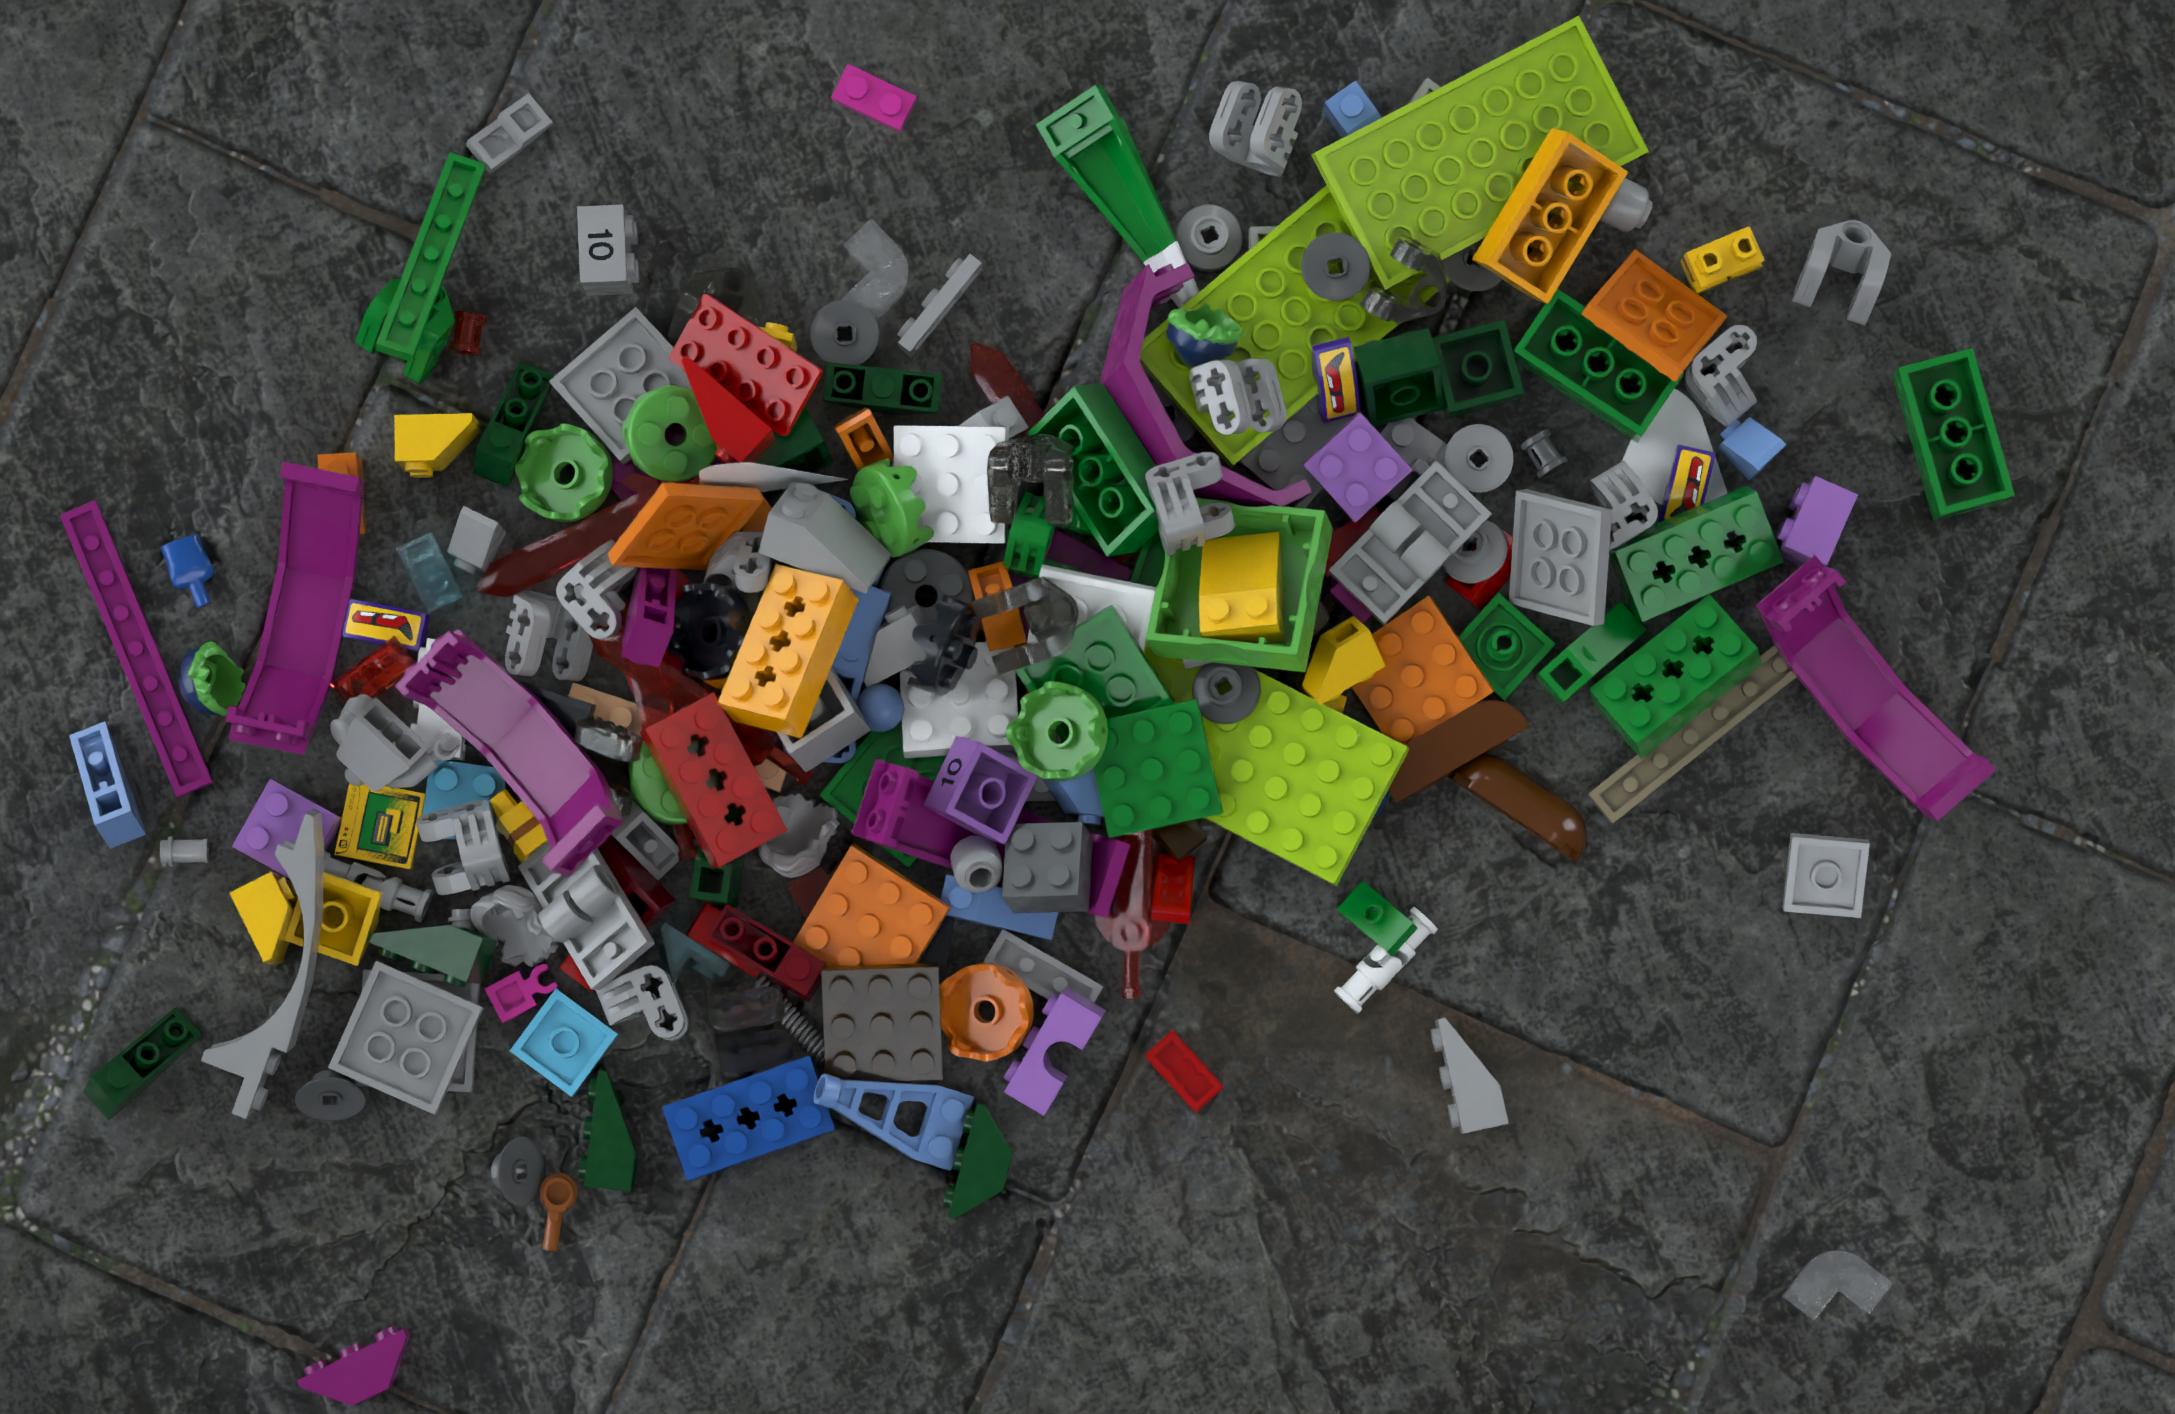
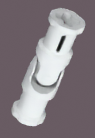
[1334,907,1438,1014]

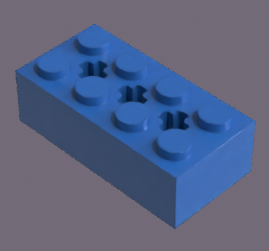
[662,1055,837,1181]

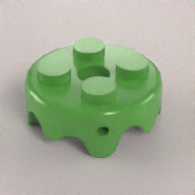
[622,384,717,482]
[515,424,613,522]
[850,458,934,558]
[1006,681,1108,782]
[628,736,721,825]

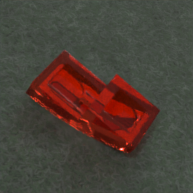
[330,636,416,703]

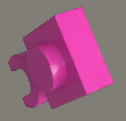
[485,964,559,1023]

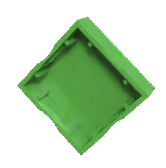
[1146,498,1333,672]

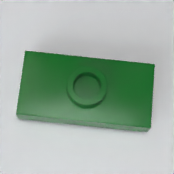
[1337,881,1418,957]

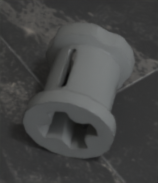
[1520,429,1569,479]

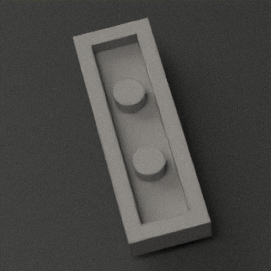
[897,254,983,358]
[983,929,1103,1003]

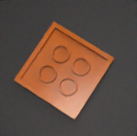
[1582,249,1728,382]
[608,482,764,571]
[1352,595,1495,745]
[793,844,952,966]

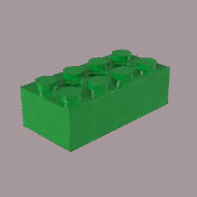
[1513,288,1685,443]
[1892,348,2015,521]
[1028,383,1159,557]
[1609,486,1784,622]
[1589,594,1762,759]

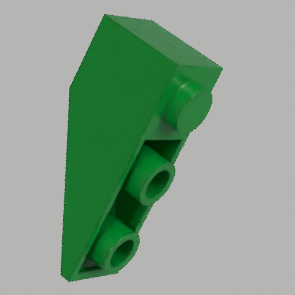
[1535,602,1646,706]

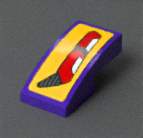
[1312,337,1360,423]
[1658,444,1716,523]
[341,599,430,652]

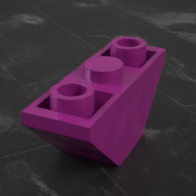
[297,1325,411,1406]

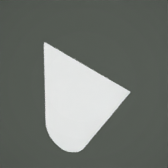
[1622,389,1736,542]
[699,463,848,492]

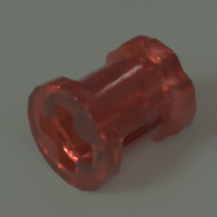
[448,311,488,356]

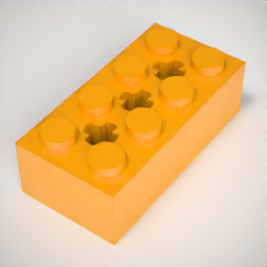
[1472,128,1628,304]
[718,564,859,738]

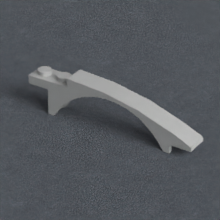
[201,809,324,1119]

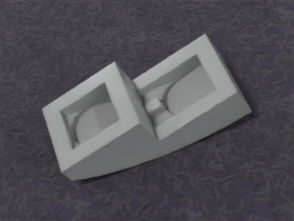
[466,93,553,174]

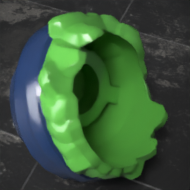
[1166,303,1244,368]
[178,641,246,716]

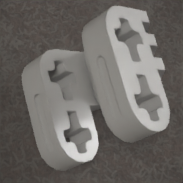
[1209,81,1302,177]
[1792,220,1891,326]
[1683,325,1757,427]
[1189,358,1286,435]
[1145,452,1235,556]
[1590,461,1658,551]
[704,532,776,619]
[556,540,639,639]
[505,591,598,682]
[416,800,510,895]
[595,965,690,1041]

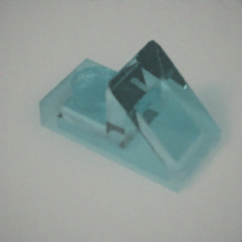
[396,532,463,612]
[661,922,732,984]

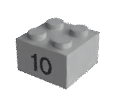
[577,204,639,296]

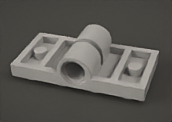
[1328,461,1492,625]
[518,841,655,991]

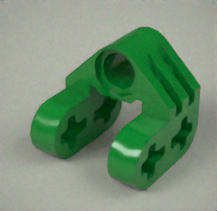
[355,279,455,385]
[1003,492,1093,581]

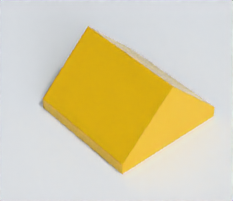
[284,872,383,966]

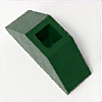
[823,362,942,415]
[943,1103,1013,1219]

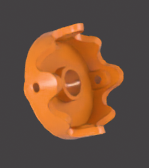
[940,962,1034,1061]

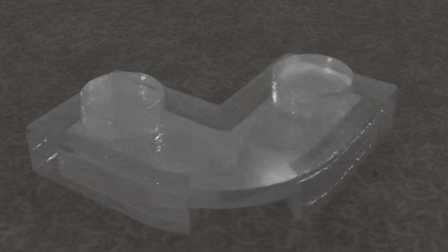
[842,219,908,321]
[1782,1251,1893,1321]

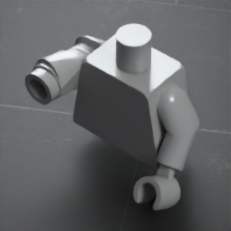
[330,694,460,791]

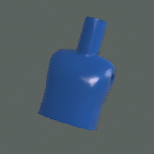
[160,534,214,608]

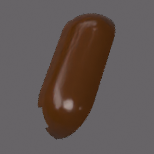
[1389,700,1529,804]
[1448,754,1587,863]

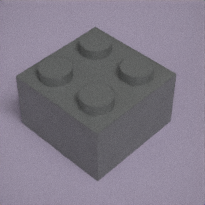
[1002,822,1093,913]

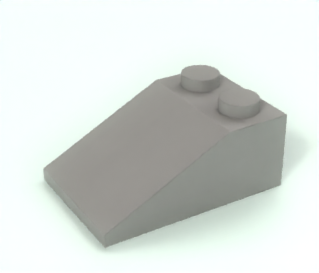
[758,481,891,594]
[777,667,871,772]

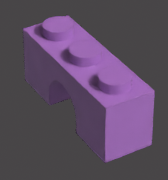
[1004,987,1106,1116]

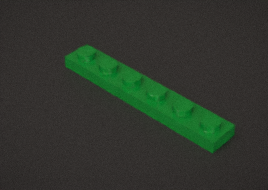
[375,152,486,362]

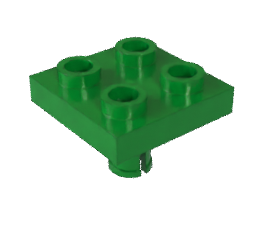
[1458,593,1555,702]

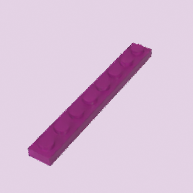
[60,500,214,798]

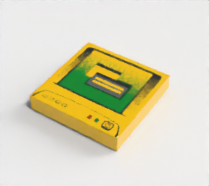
[334,783,426,870]

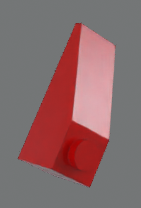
[681,355,776,464]

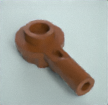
[539,1173,578,1251]

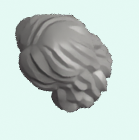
[758,793,840,878]
[470,885,558,967]

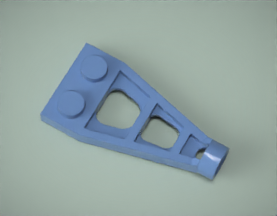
[814,1074,974,1171]

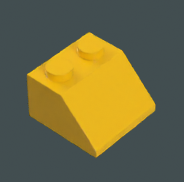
[394,413,481,478]
[230,872,298,966]

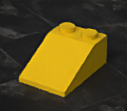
[1199,532,1285,644]

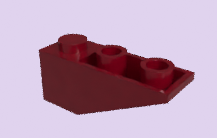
[598,834,677,929]
[706,904,827,1003]

